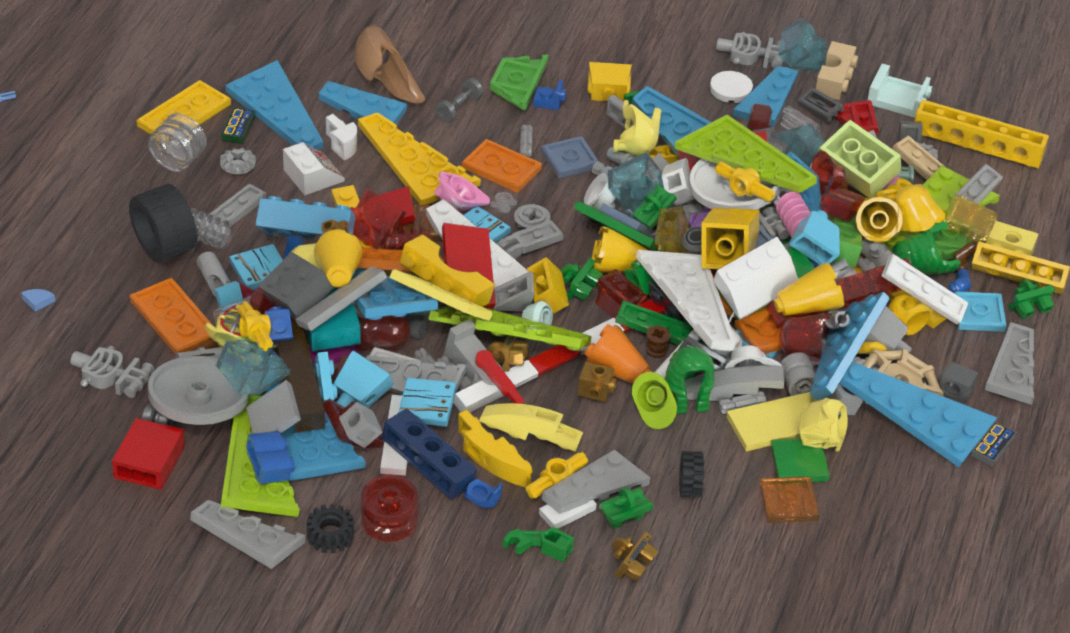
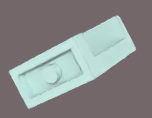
[868,64,933,118]

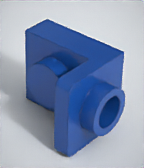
[533,80,566,110]

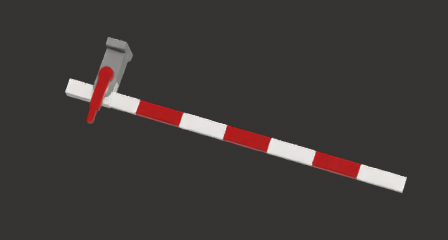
[443,269,719,413]

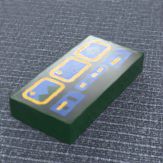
[221,107,255,144]

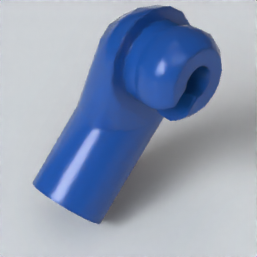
[948,269,971,293]

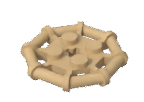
[862,348,944,404]

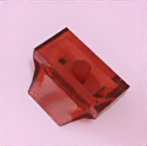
[595,269,647,316]

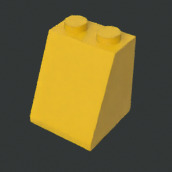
[702,207,759,269]

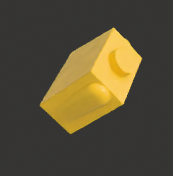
[587,62,632,101]

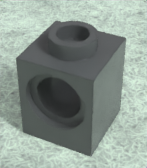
[938,362,979,404]

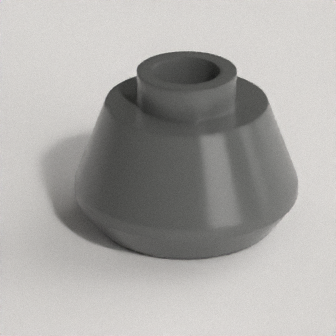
[681,227,702,255]

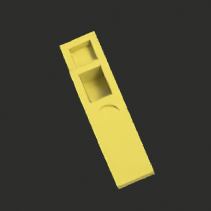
[479,403,583,452]

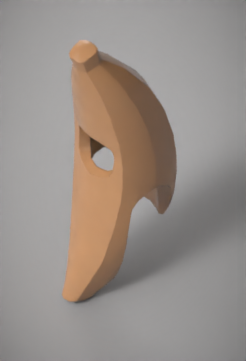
[354,24,425,104]

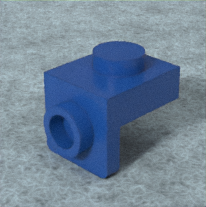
[265,307,293,342]

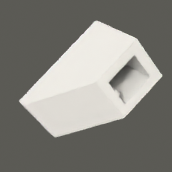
[662,158,695,206]

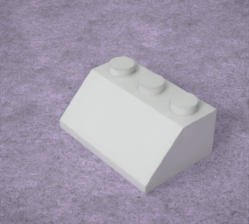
[713,237,798,320]

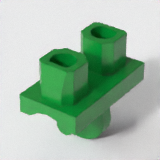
[632,185,677,229]
[561,258,603,301]
[1008,279,1055,319]
[599,487,653,529]

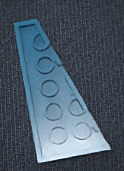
[226,60,323,150]
[350,268,438,320]
[261,365,366,481]

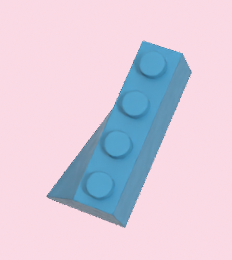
[255,196,356,239]

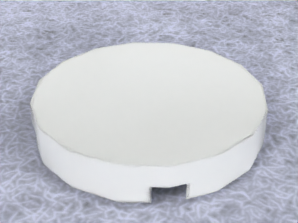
[710,71,753,103]

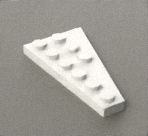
[426,199,528,310]
[636,250,736,351]

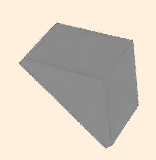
[493,271,534,311]

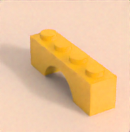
[399,235,495,307]

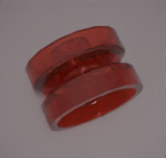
[361,475,418,542]

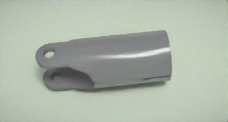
[196,252,231,297]

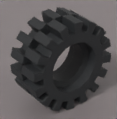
[679,451,704,498]
[306,504,354,553]

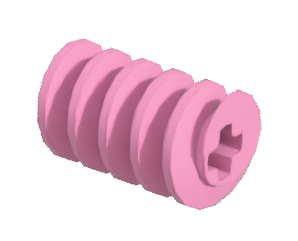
[776,191,810,238]

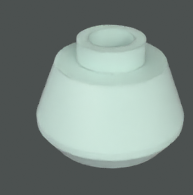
[522,301,553,325]

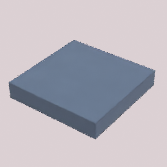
[541,136,598,178]
[600,203,655,237]

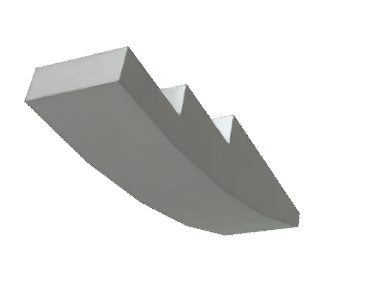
[685,366,784,401]

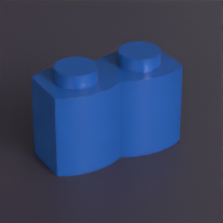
[246,431,295,484]

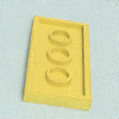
[389,269,493,321]
[726,392,821,452]

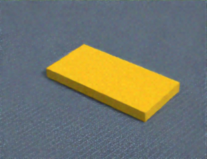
[136,80,231,145]

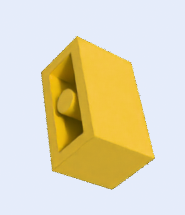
[527,257,569,314]

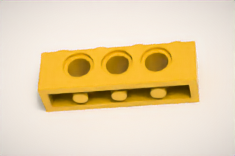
[972,242,1070,294]

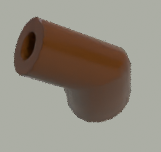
[953,241,976,273]

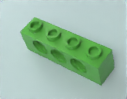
[827,208,863,268]

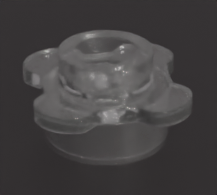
[490,192,517,214]

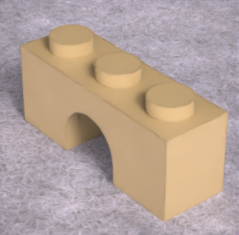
[816,41,858,100]

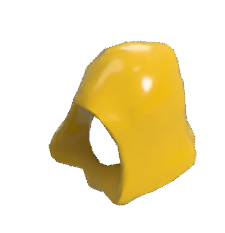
[894,185,946,232]

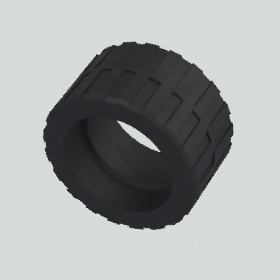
[129,183,198,262]

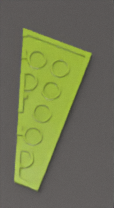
[675,115,817,193]
[882,166,1000,251]
[429,306,592,351]
[220,394,300,517]

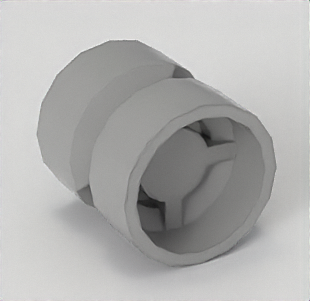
[781,353,816,396]

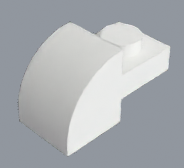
[326,114,357,160]

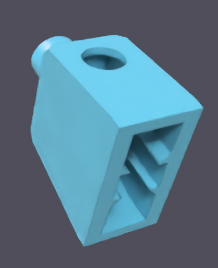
[789,210,840,265]
[334,351,394,413]

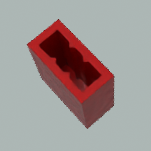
[112,418,185,490]

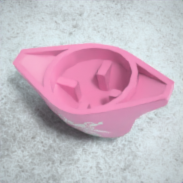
[434,171,490,212]

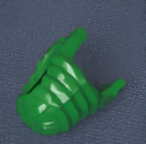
[891,221,961,275]
[665,346,715,414]

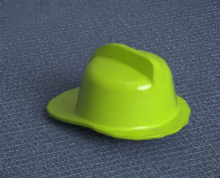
[632,372,677,430]

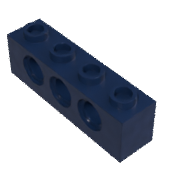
[381,408,477,500]

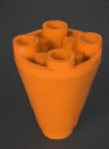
[584,324,653,384]

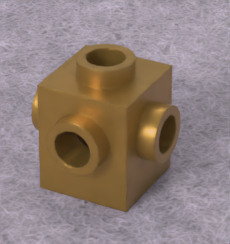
[578,362,617,402]

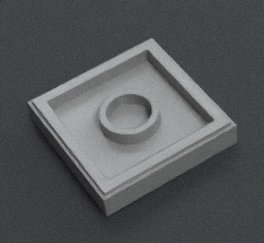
[247,380,301,433]

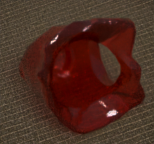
[779,311,830,358]
[356,315,411,351]

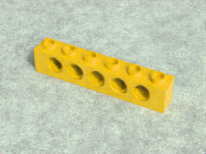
[914,99,1049,168]

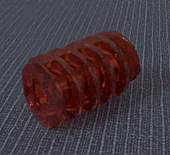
[383,226,430,250]

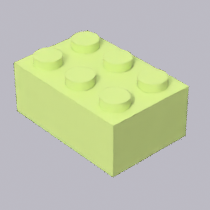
[819,120,901,198]

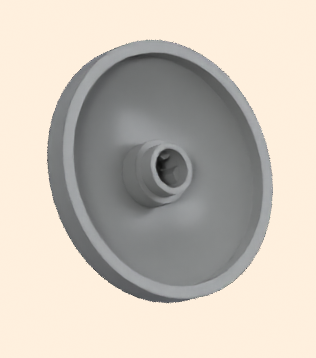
[148,356,250,425]

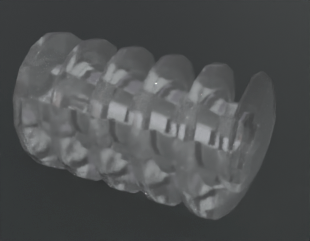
[191,208,233,250]

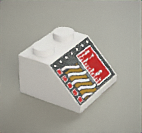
[283,142,345,195]

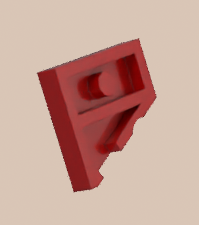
[830,100,878,134]

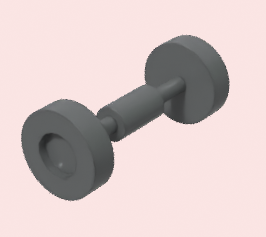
[435,78,483,122]

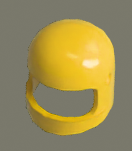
[888,293,932,335]

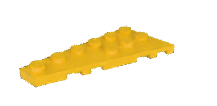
[358,112,481,206]

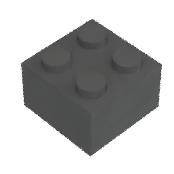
[258,252,334,319]

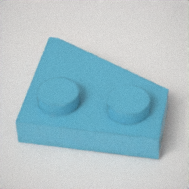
[313,352,337,408]

